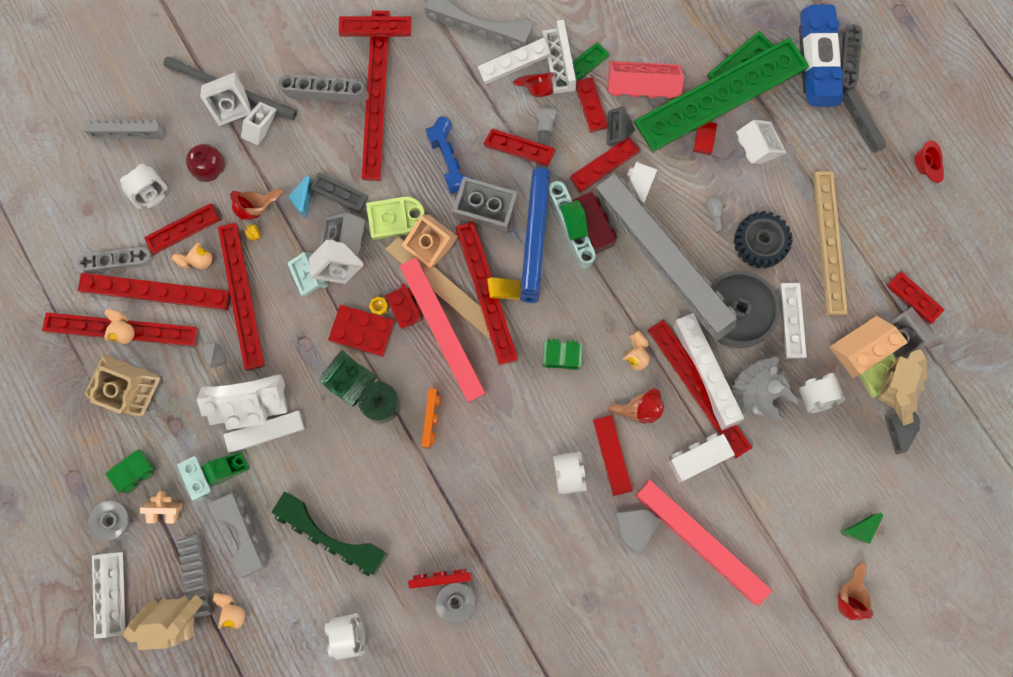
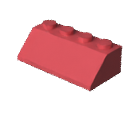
[608,61,684,99]

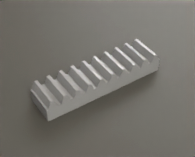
[84,119,164,139]
[177,534,213,619]

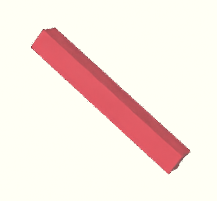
[399,258,486,403]
[635,480,773,606]

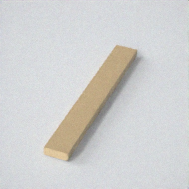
[813,171,848,316]
[385,236,510,341]

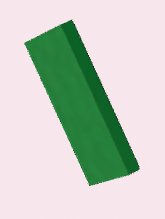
[707,31,774,80]

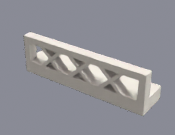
[543,20,576,94]
[92,552,125,638]

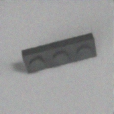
[310,173,368,213]

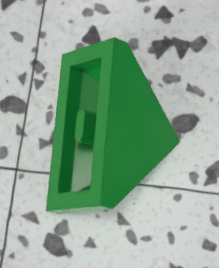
[560,200,588,241]
[841,513,883,544]

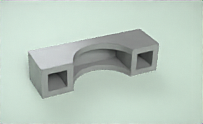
[209,493,267,578]

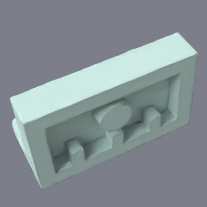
[288,252,329,296]
[177,456,211,502]

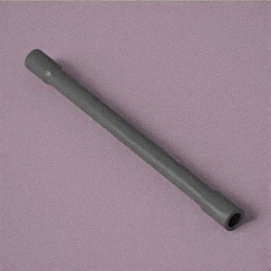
[164,56,297,120]

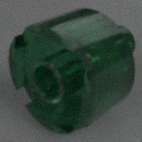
[359,382,401,424]

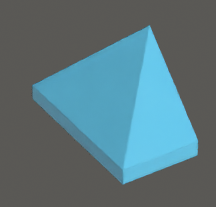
[288,176,313,218]

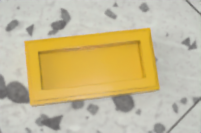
[487,277,521,300]

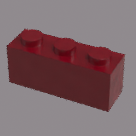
[572,192,617,254]

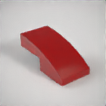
[693,122,717,156]

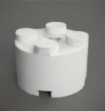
[120,164,167,209]
[799,373,846,413]
[553,451,587,494]
[325,613,365,660]

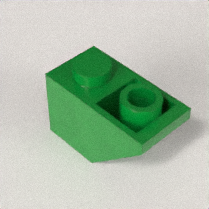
[201,452,249,487]

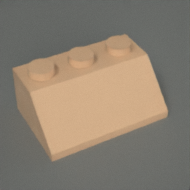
[830,316,908,378]

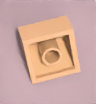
[402,215,458,268]

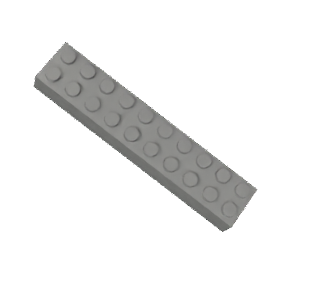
[596,174,737,342]

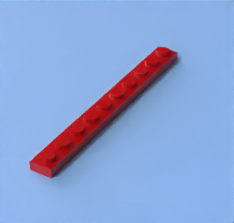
[361,10,390,181]

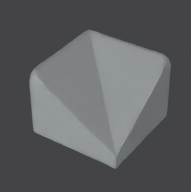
[201,342,227,368]

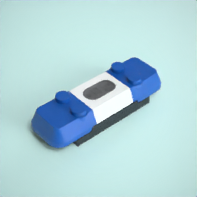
[799,5,844,107]

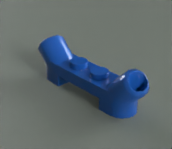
[425,116,474,194]

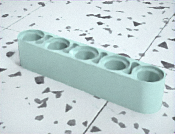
[548,181,596,269]

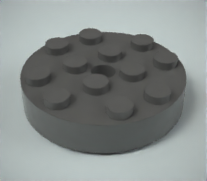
[707,271,780,348]

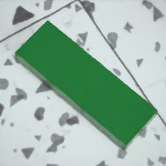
[560,42,609,86]

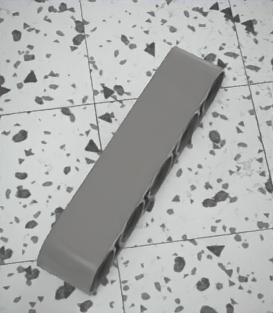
[278,74,369,103]

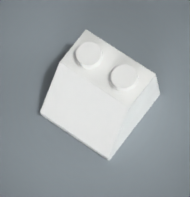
[200,72,252,126]
[736,120,786,164]
[309,240,363,284]

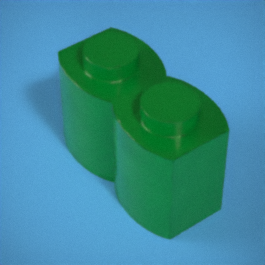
[542,339,583,370]
[105,450,156,494]

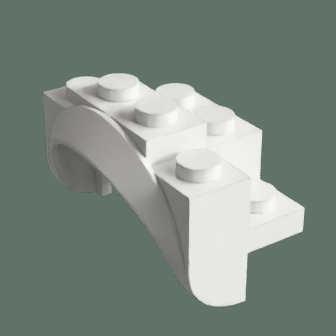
[197,374,288,430]

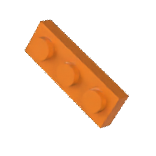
[421,388,441,449]

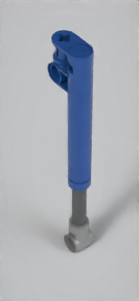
[520,107,556,303]

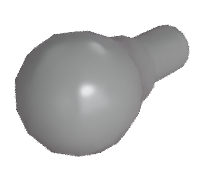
[706,196,723,232]

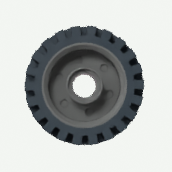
[734,211,793,269]

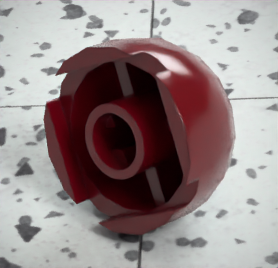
[186,144,225,182]

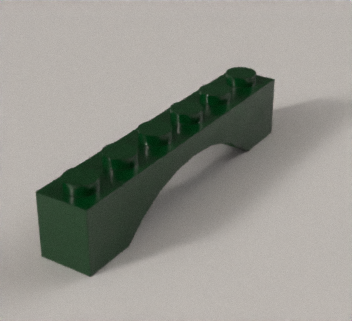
[271,491,388,576]

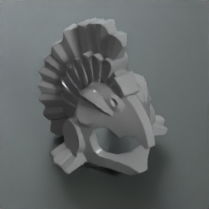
[730,355,799,421]

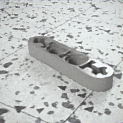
[76,247,153,273]

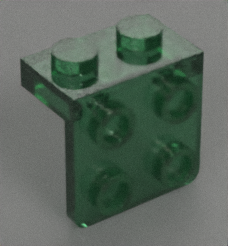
[317,350,376,406]

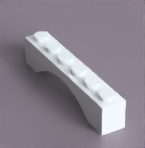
[673,313,744,430]

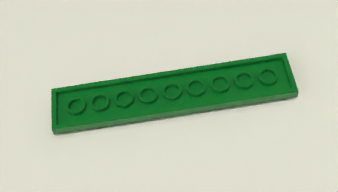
[634,37,809,153]

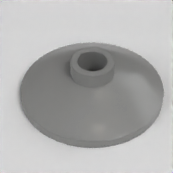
[88,501,129,541]
[435,583,476,623]

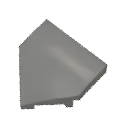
[615,508,661,554]

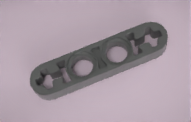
[841,24,862,91]
[843,88,886,153]

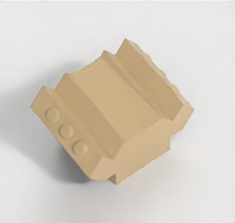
[877,349,928,426]
[84,355,160,416]
[122,595,204,650]

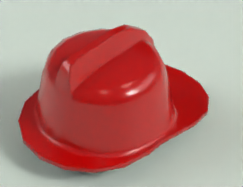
[513,72,555,97]
[914,140,944,183]

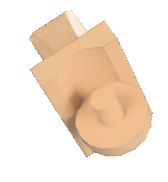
[140,491,183,524]

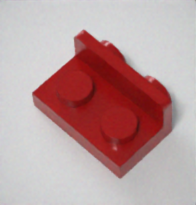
[385,283,423,330]

